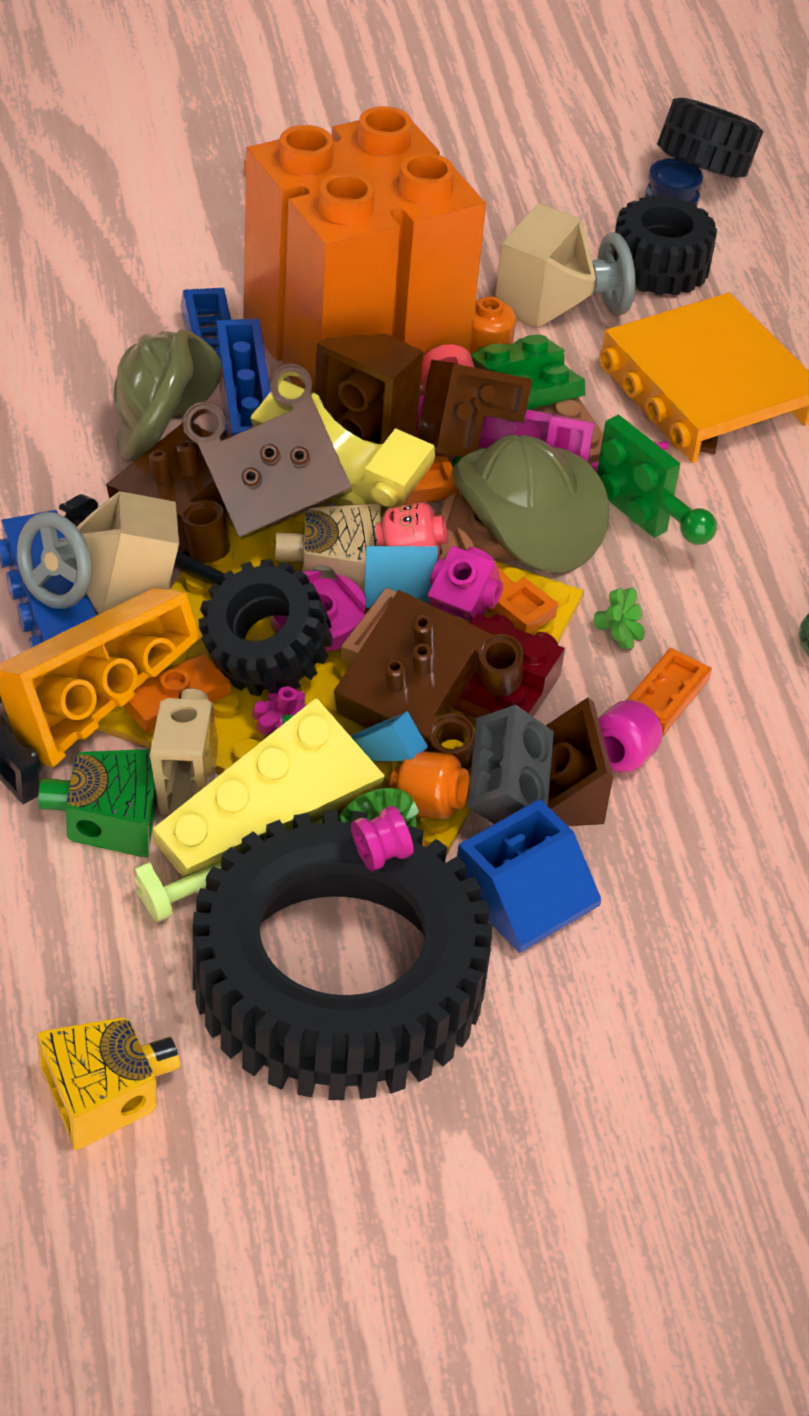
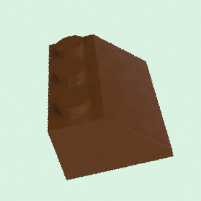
[315,334,423,444]

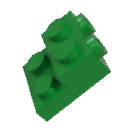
[470,334,585,409]

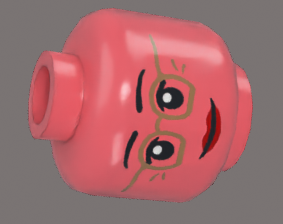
[376,502,448,557]

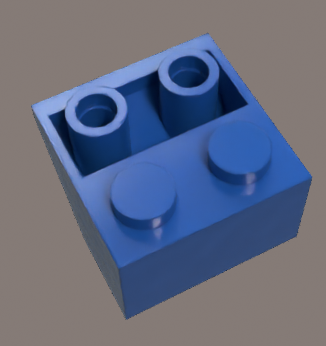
[457,799,601,953]

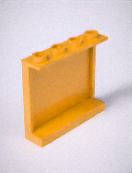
[599,292,809,463]

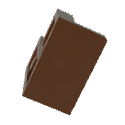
[416,359,533,457]

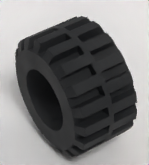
[657,98,764,178]
[611,196,717,295]
[198,560,333,696]

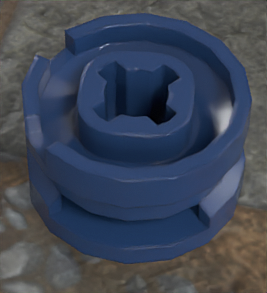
[645,158,703,207]

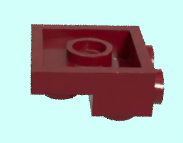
[453,613,565,718]

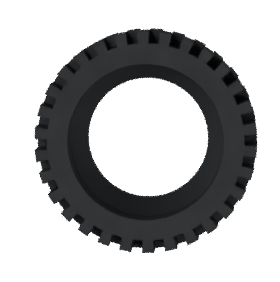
[193,810,492,1100]

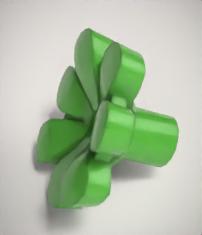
[594,587,645,649]

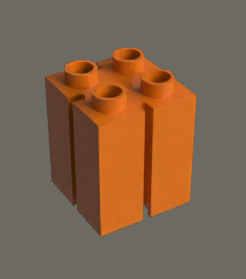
[243,106,486,393]

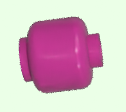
[598,700,663,773]

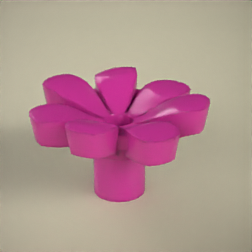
[252,686,307,735]

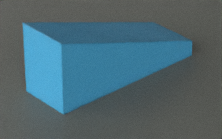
[350,711,428,761]

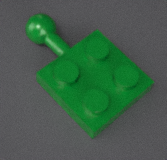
[597,414,717,545]

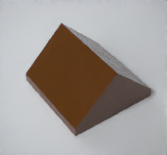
[546,697,613,826]

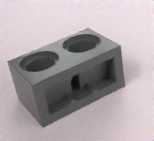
[467,705,554,824]

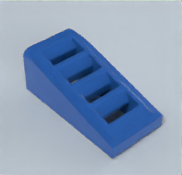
[180,287,231,352]

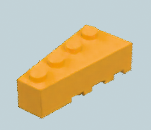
[0,587,200,767]

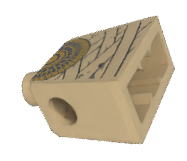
[275,504,381,593]
[150,689,218,815]

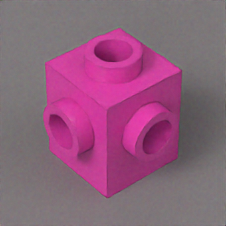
[427,546,503,621]

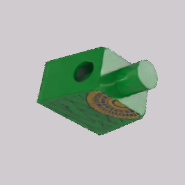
[38,749,157,857]

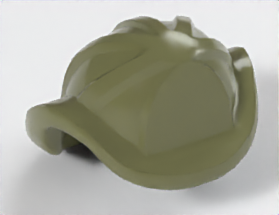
[113,329,222,462]

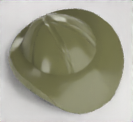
[452,434,609,573]

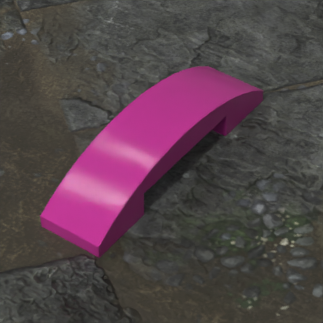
[416,394,595,462]

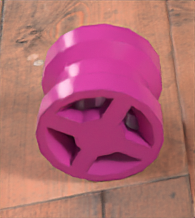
[351,805,414,872]

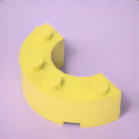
[250,380,435,516]

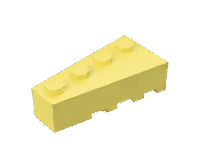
[153,698,385,878]

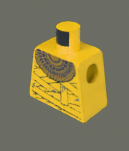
[36,1017,180,1151]

